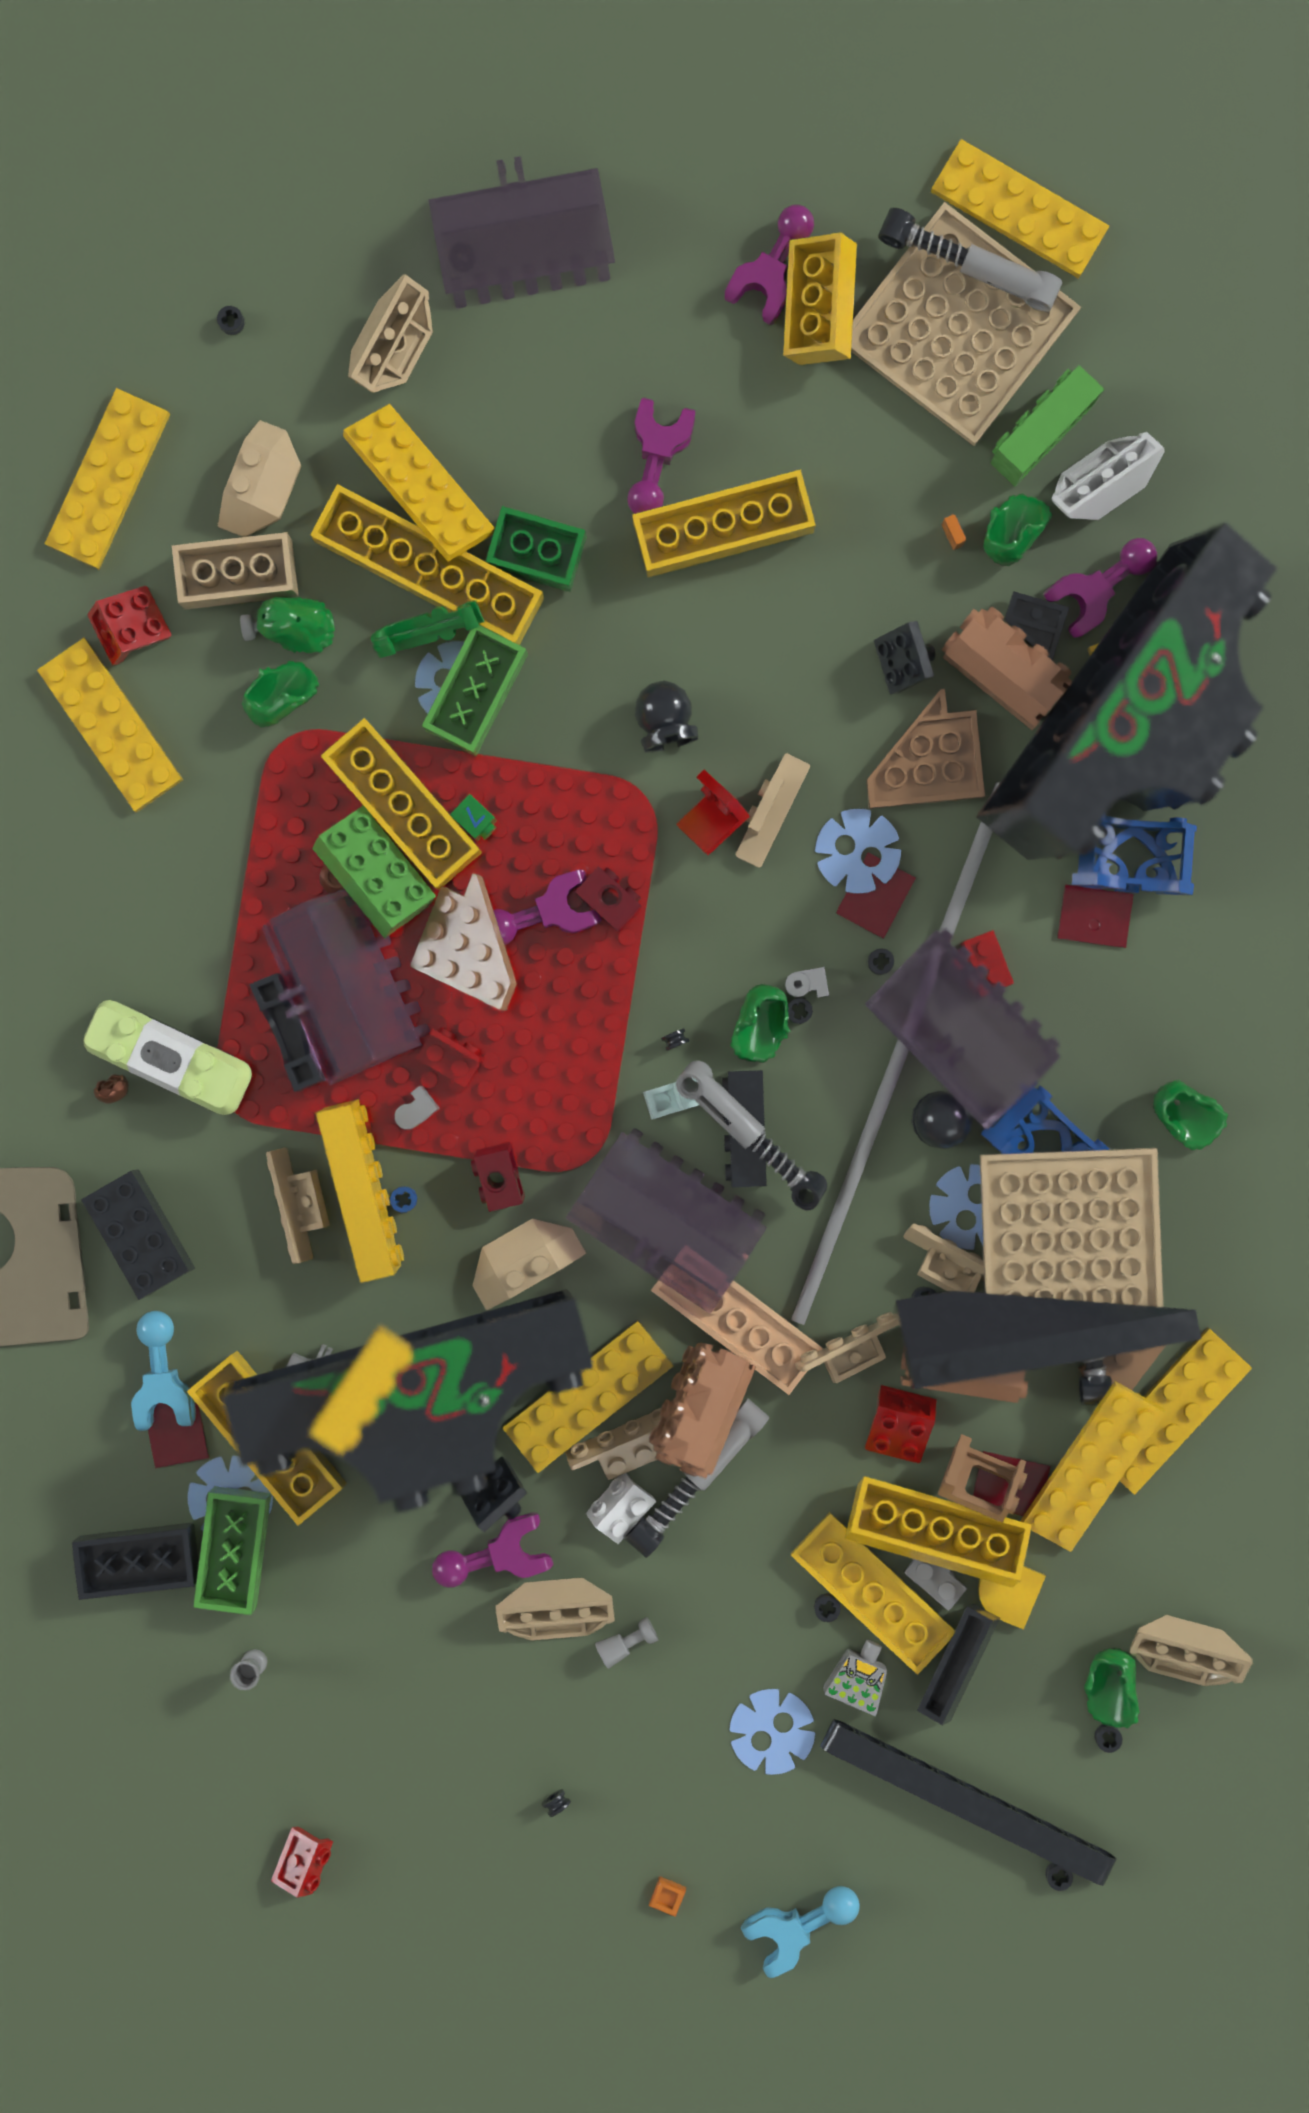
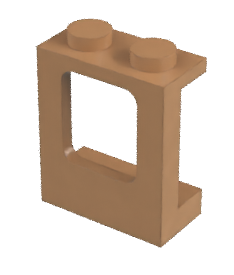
[937,1434,1027,1522]

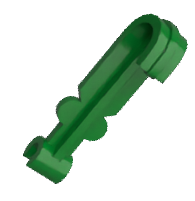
[370,600,485,658]

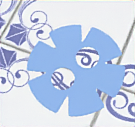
[415,641,464,713]
[815,809,901,893]
[929,1164,983,1250]
[188,1455,273,1530]
[730,1689,815,1775]

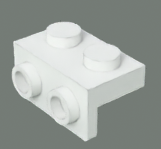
[586,1473,656,1544]

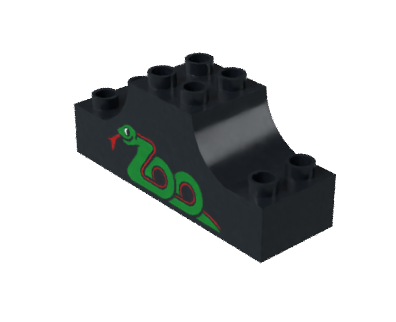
[976,522,1277,860]
[222,1289,594,1512]

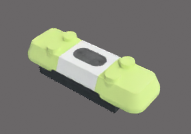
[83,1000,252,1115]

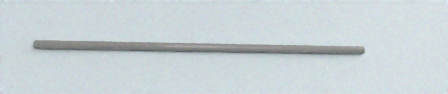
[791,782,999,1325]

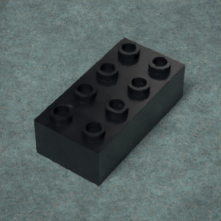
[81,1169,196,1300]
[72,1522,199,1600]

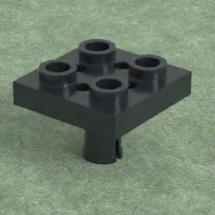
[874,621,936,695]
[460,1456,527,1532]

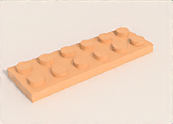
[651,1244,824,1395]

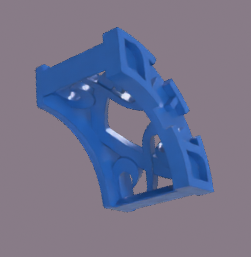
[1072,813,1197,895]
[981,1082,1110,1154]

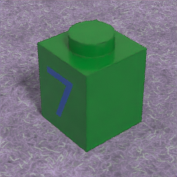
[450,794,497,841]

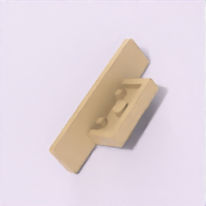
[736,753,810,868]
[266,1148,330,1264]
[903,1224,985,1292]
[795,1312,899,1384]
[566,1408,661,1481]

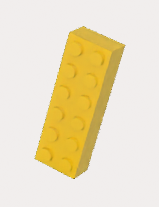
[632,469,816,578]
[321,718,482,890]
[316,1099,404,1283]
[187,1351,347,1526]
[845,1476,1032,1588]

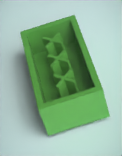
[990,365,1104,487]
[422,625,528,756]
[312,805,436,939]
[193,1486,271,1615]

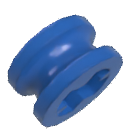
[390,1186,417,1213]

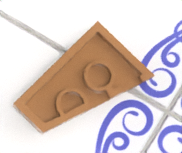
[1078,1346,1165,1390]

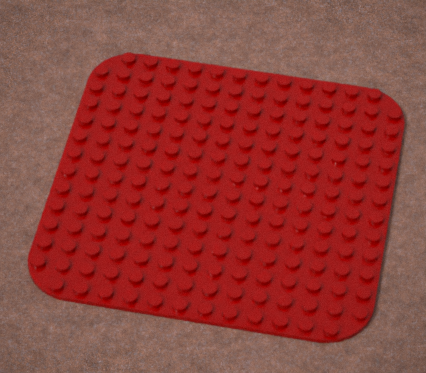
[217,729,658,1172]

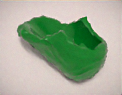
[983,494,1052,566]
[256,597,335,654]
[242,661,319,728]
[730,984,791,1063]
[1153,1080,1228,1150]
[1084,1648,1139,1729]

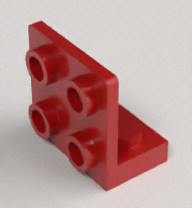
[87,586,171,666]
[677,769,750,855]
[865,1385,937,1463]

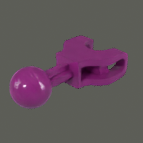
[724,204,814,325]
[627,397,696,514]
[1043,538,1158,638]
[493,870,602,945]
[432,1512,554,1588]

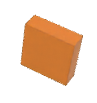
[941,514,966,551]
[649,1876,686,1917]

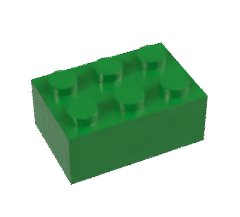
[485,506,587,592]

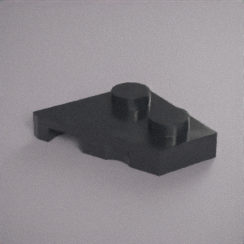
[1004,591,1069,661]

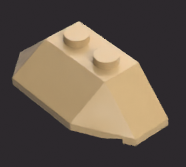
[348,274,433,393]
[218,420,301,537]
[472,1218,586,1310]
[496,1578,615,1640]
[1130,1615,1252,1686]

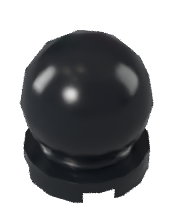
[635,681,698,753]
[911,1091,973,1149]

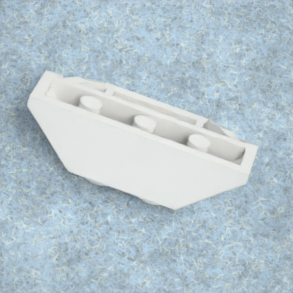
[1052,432,1165,520]

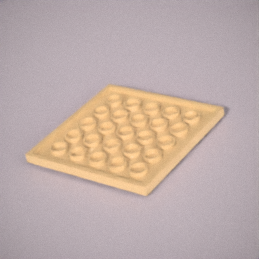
[851,202,1081,446]
[980,1148,1163,1307]

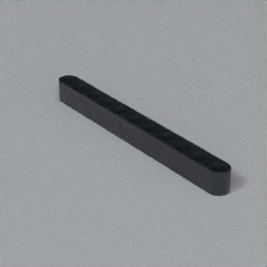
[820,1719,1117,1886]

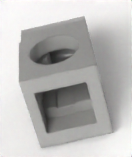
[785,967,829,998]
[395,1086,440,1129]

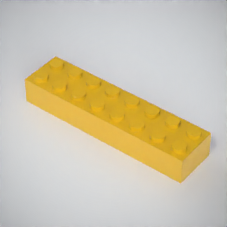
[310,484,544,645]

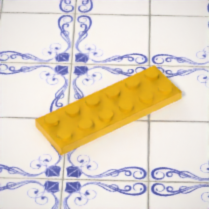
[931,139,1109,279]
[45,388,171,570]
[343,404,495,562]
[37,638,183,812]
[502,1320,673,1473]
[1120,1327,1252,1495]
[1021,1381,1166,1552]
[790,1512,955,1675]

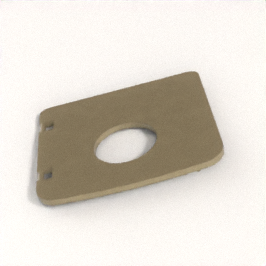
[0,1167,89,1346]

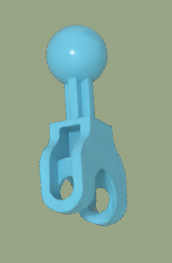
[131,1311,196,1431]
[741,1886,860,1978]

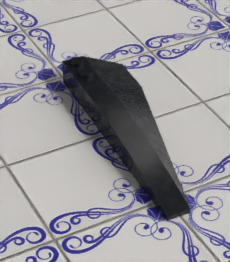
[896,1291,1201,1389]

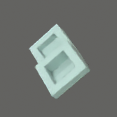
[643,1078,699,1120]

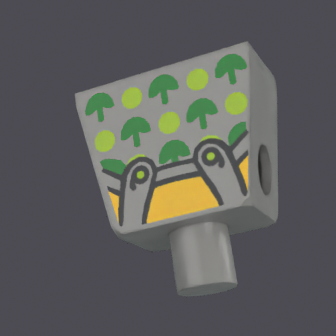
[823,1639,887,1716]

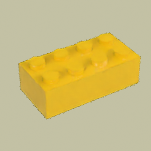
[783,232,857,365]
[310,1324,412,1454]

